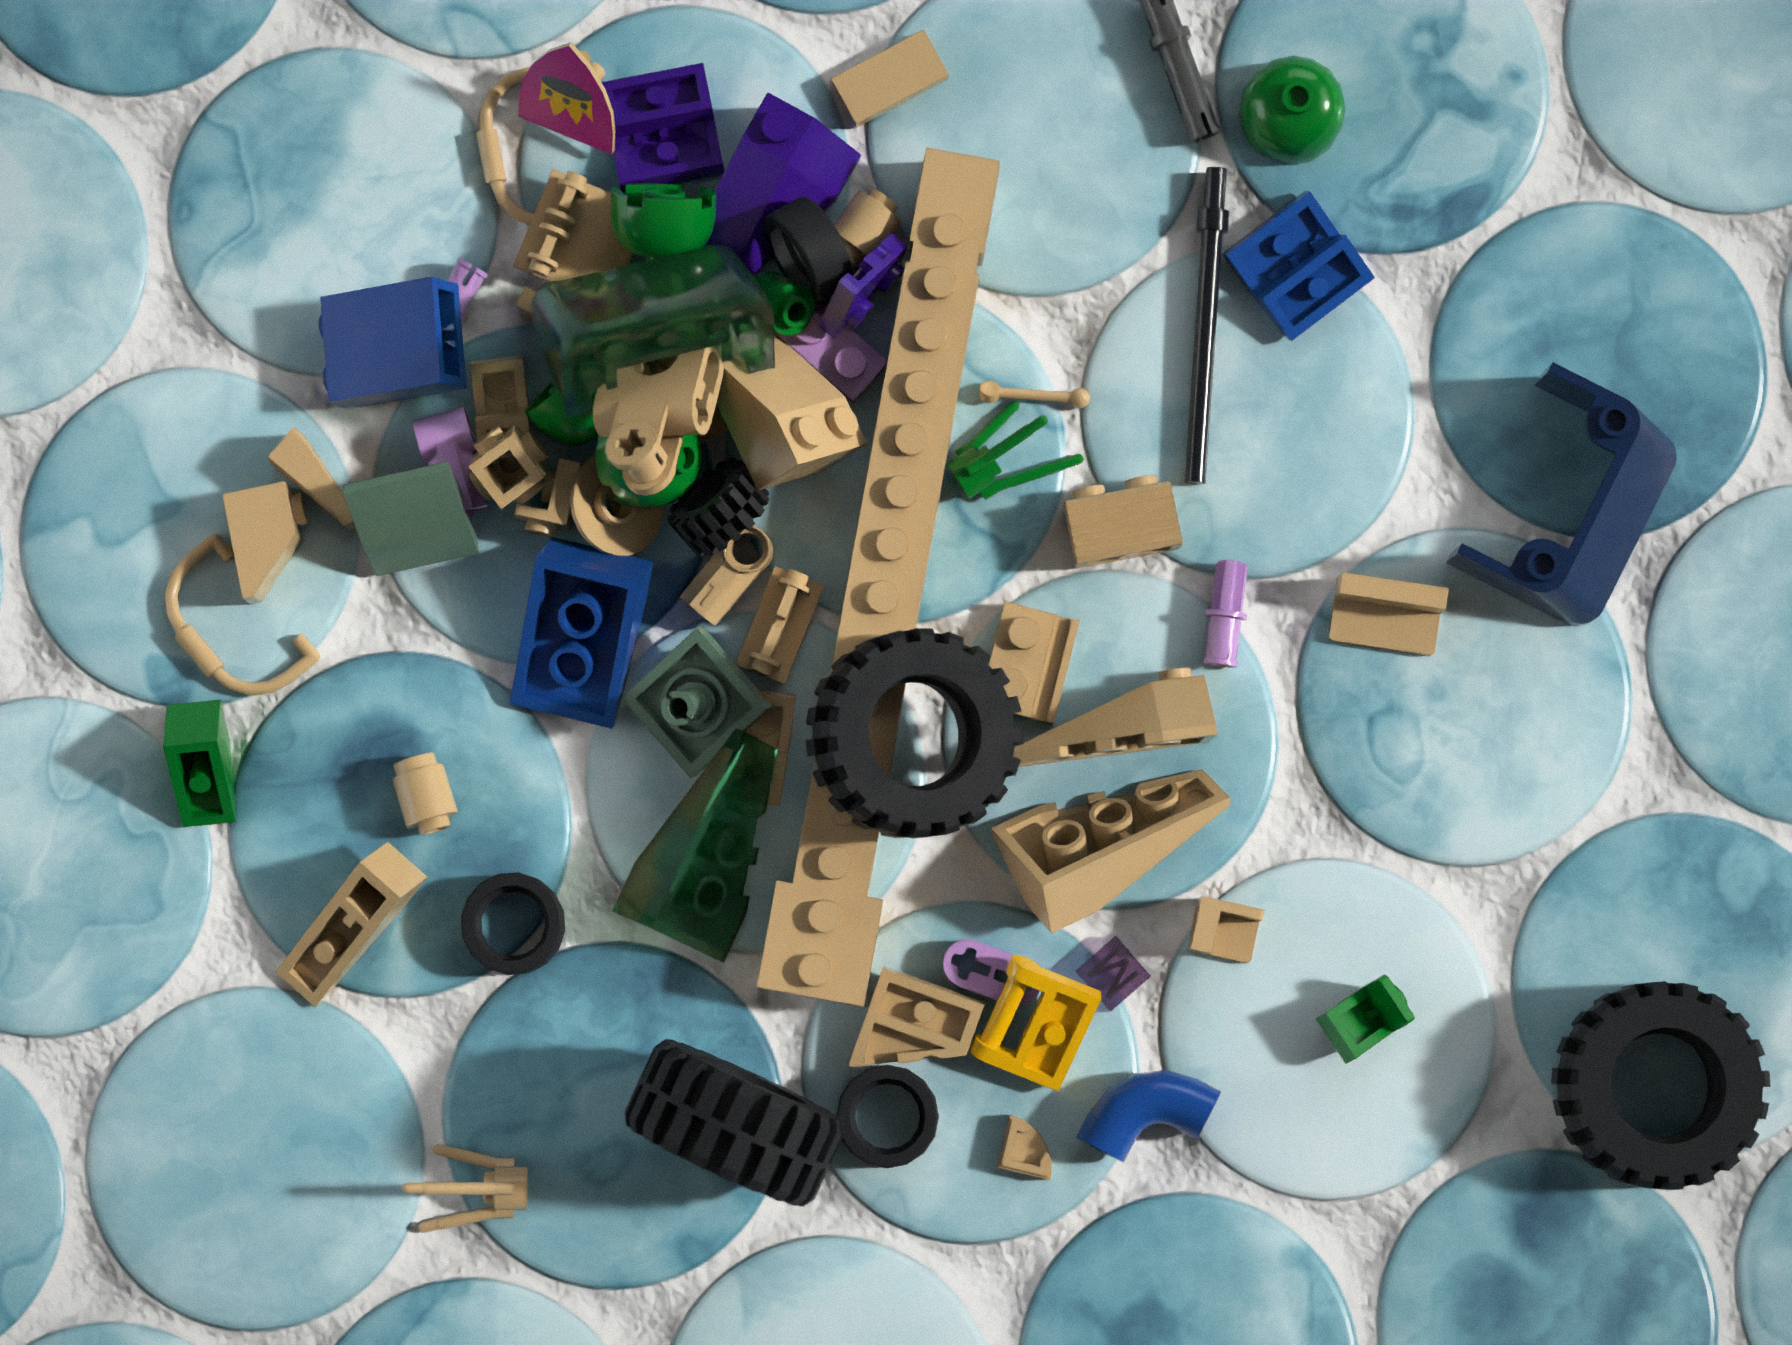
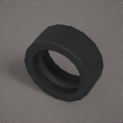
[764,196,853,303]
[461,872,565,975]
[836,1065,939,1168]

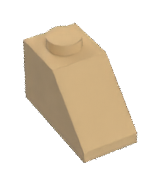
[222,481,309,604]

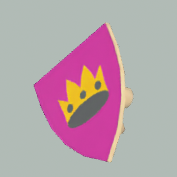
[518,42,615,154]

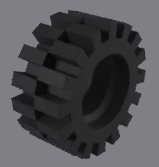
[667,458,769,557]

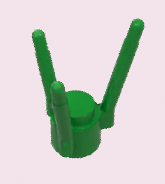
[947,401,1084,500]

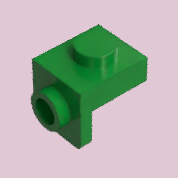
[1316,975,1415,1064]

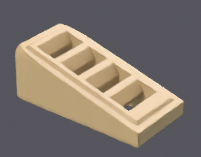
[268,427,356,532]

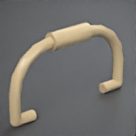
[476,67,534,225]
[165,533,320,696]

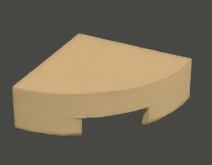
[997,1115,1052,1180]

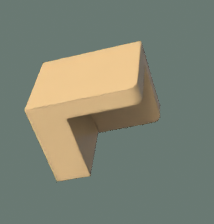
[1187,896,1265,963]

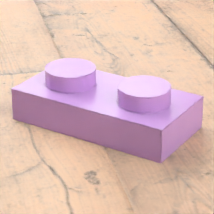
[774,302,887,404]

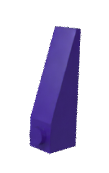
[671,92,861,313]

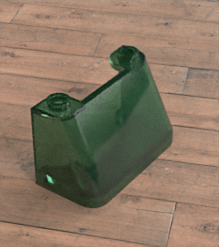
[531,245,775,417]

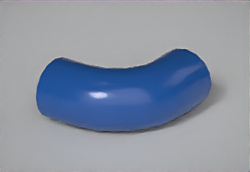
[1076,1070,1221,1163]

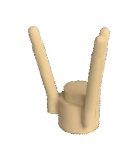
[402,1144,528,1233]

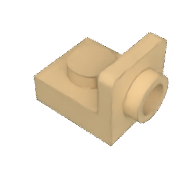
[514,458,581,537]

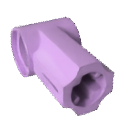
[413,407,488,516]

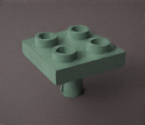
[621,626,772,779]

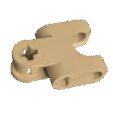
[593,339,724,496]

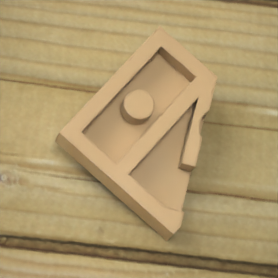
[848,966,985,1068]

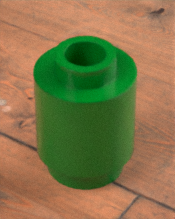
[742,271,815,336]

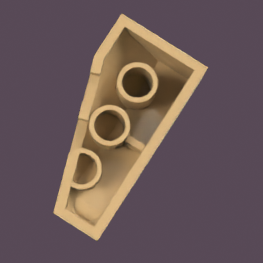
[1013,667,1217,767]

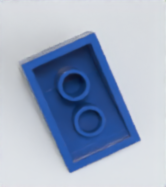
[510,536,654,729]

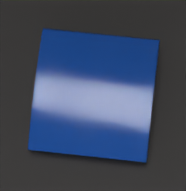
[1222,191,1375,341]

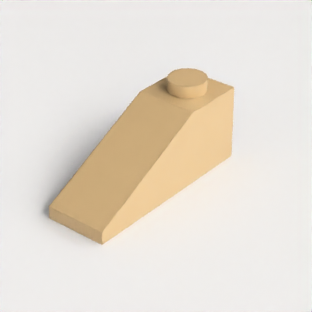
[275,842,427,1007]

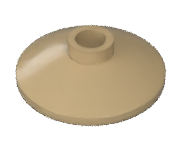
[570,454,664,556]

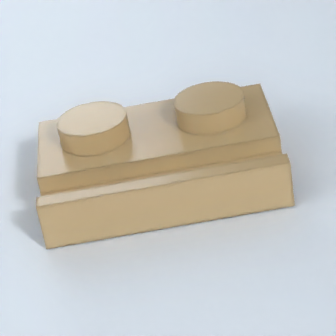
[989,602,1080,725]

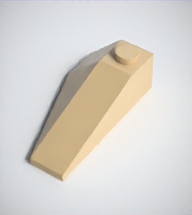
[991,769,1231,934]

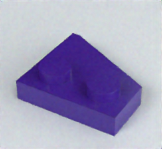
[818,233,908,339]

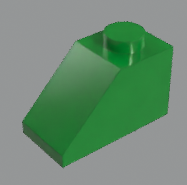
[163,699,237,827]

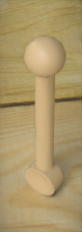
[979,381,1090,409]

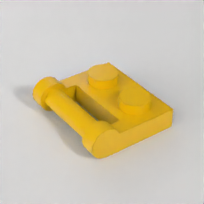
[969,955,1102,1091]

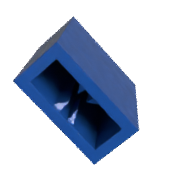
[319,276,467,408]

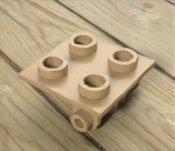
[513,169,633,307]

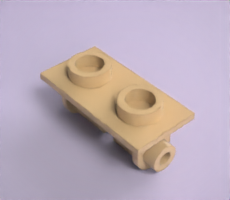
[736,566,824,684]

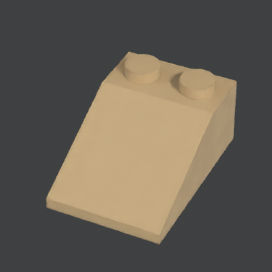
[704,325,868,490]

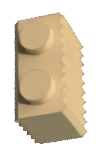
[1063,475,1183,569]

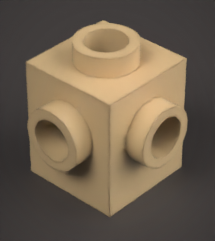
[468,424,549,509]

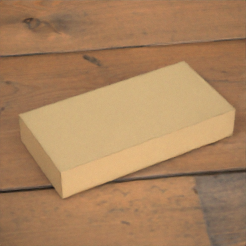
[831,29,949,128]

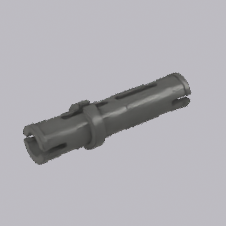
[1139,0,1221,143]

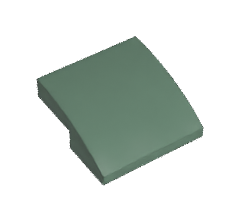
[343,461,479,576]

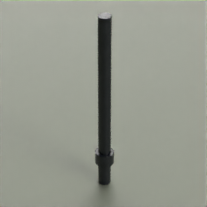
[1184,167,1230,484]

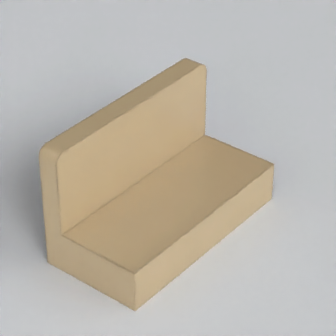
[1328,572,1449,656]

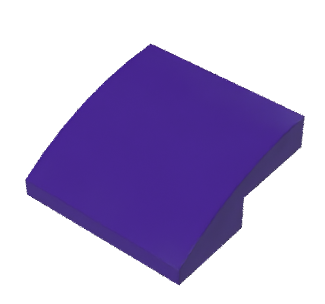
[602,63,725,193]

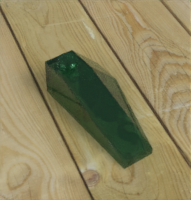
[612,728,778,963]

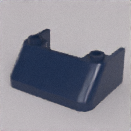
[1446,362,1677,626]

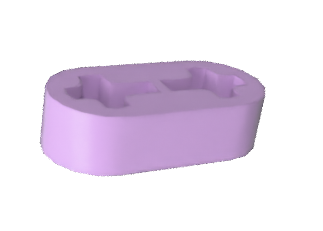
[942,939,1040,1007]

